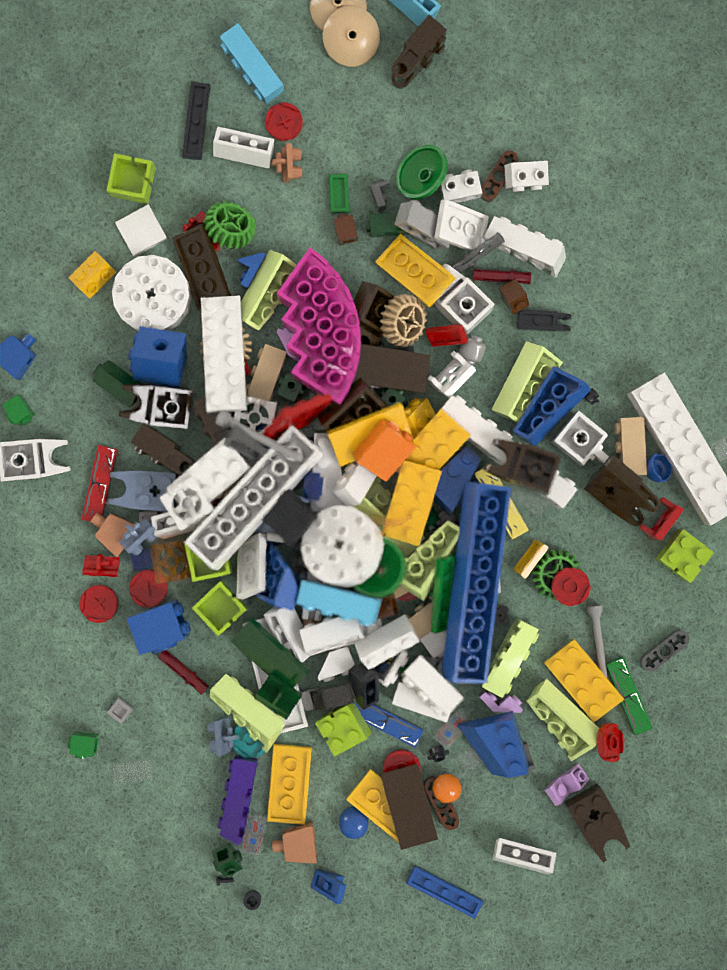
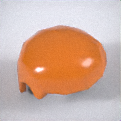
[432,773,462,803]

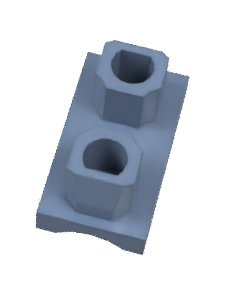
[119,518,157,555]
[208,717,239,756]

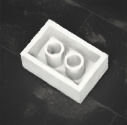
[401,656,463,716]

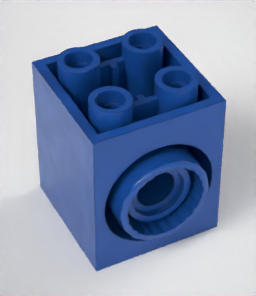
[128,326,187,388]
[127,600,191,655]

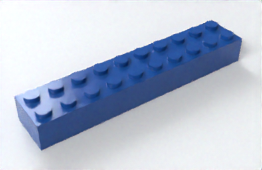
[441,482,511,684]

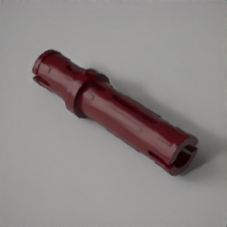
[473,268,531,285]
[158,650,210,695]

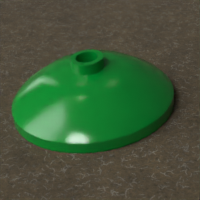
[396,145,448,200]
[354,539,406,598]

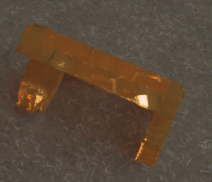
[150,540,192,584]

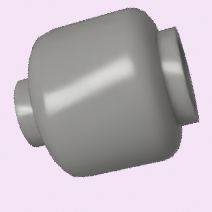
[458,335,486,365]

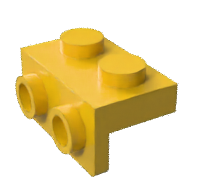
[68,251,116,298]
[403,398,436,438]

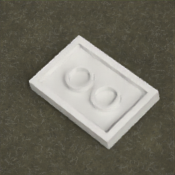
[434,199,489,252]
[236,533,267,599]

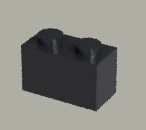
[348,662,379,710]

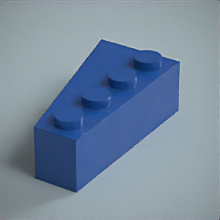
[513,366,591,447]

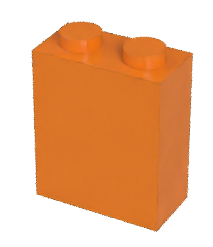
[353,418,416,481]

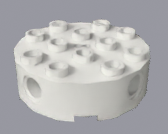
[112,255,192,331]
[301,506,384,587]

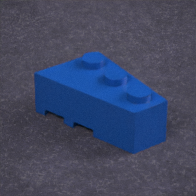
[433,445,481,516]

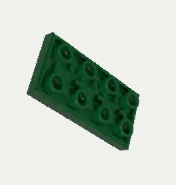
[231,617,310,688]

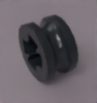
[243,890,261,910]

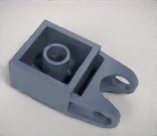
[108,470,179,512]

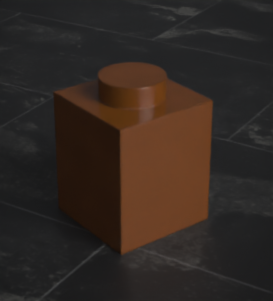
[334,213,358,245]
[499,279,529,314]

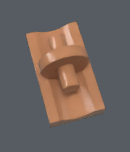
[271,143,302,183]

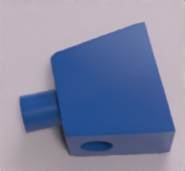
[0,333,37,380]

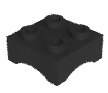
[262,489,318,547]

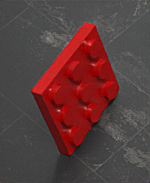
[263,393,333,440]

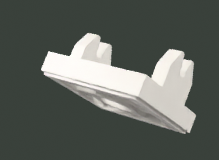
[427,351,476,398]
[234,396,278,435]
[160,476,215,531]

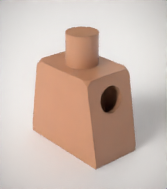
[91,513,135,557]
[272,822,317,863]

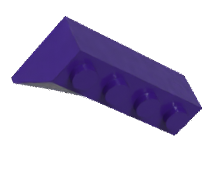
[218,755,258,845]

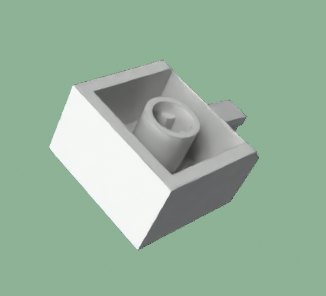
[551,411,609,466]

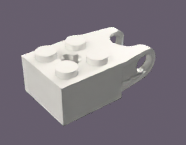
[434,264,495,335]
[0,439,71,482]

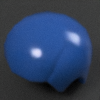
[646,453,672,483]
[339,807,368,839]

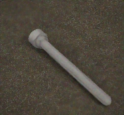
[216,410,303,461]
[586,604,608,678]

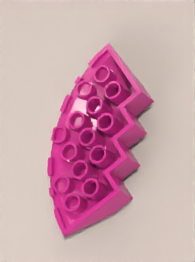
[277,248,361,405]

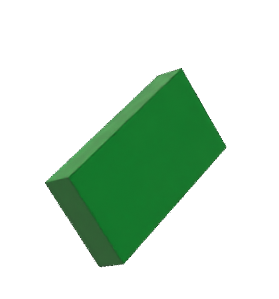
[329,174,350,214]

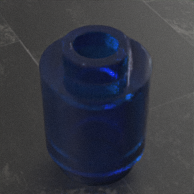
[302,472,324,501]

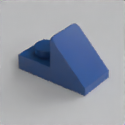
[237,252,266,290]
[311,869,347,904]

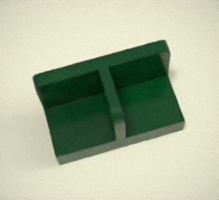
[254,673,303,720]

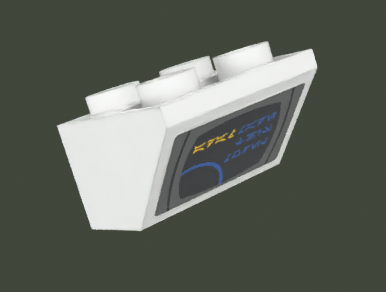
[372,649,409,687]

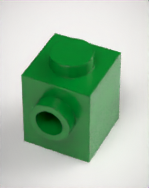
[2,394,35,426]
[67,731,99,759]

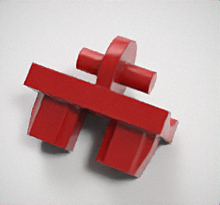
[82,554,120,577]

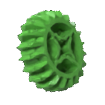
[204,200,256,250]
[531,549,583,601]

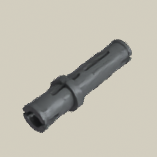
[451,232,505,273]

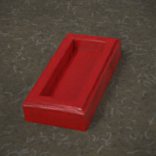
[425,324,468,347]

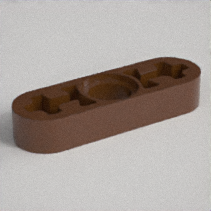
[481,150,518,202]
[424,776,459,830]

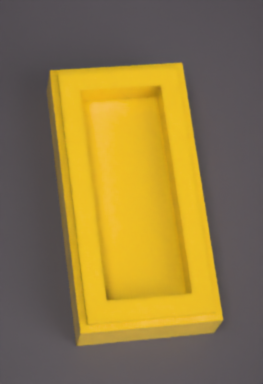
[513,540,548,579]

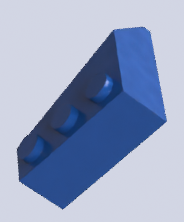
[255,537,299,611]
[457,711,529,778]

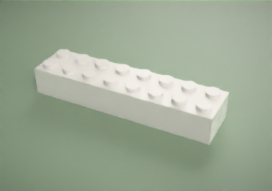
[627,373,727,526]
[443,395,578,508]
[185,426,324,570]

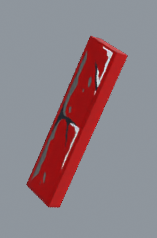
[81,445,118,522]

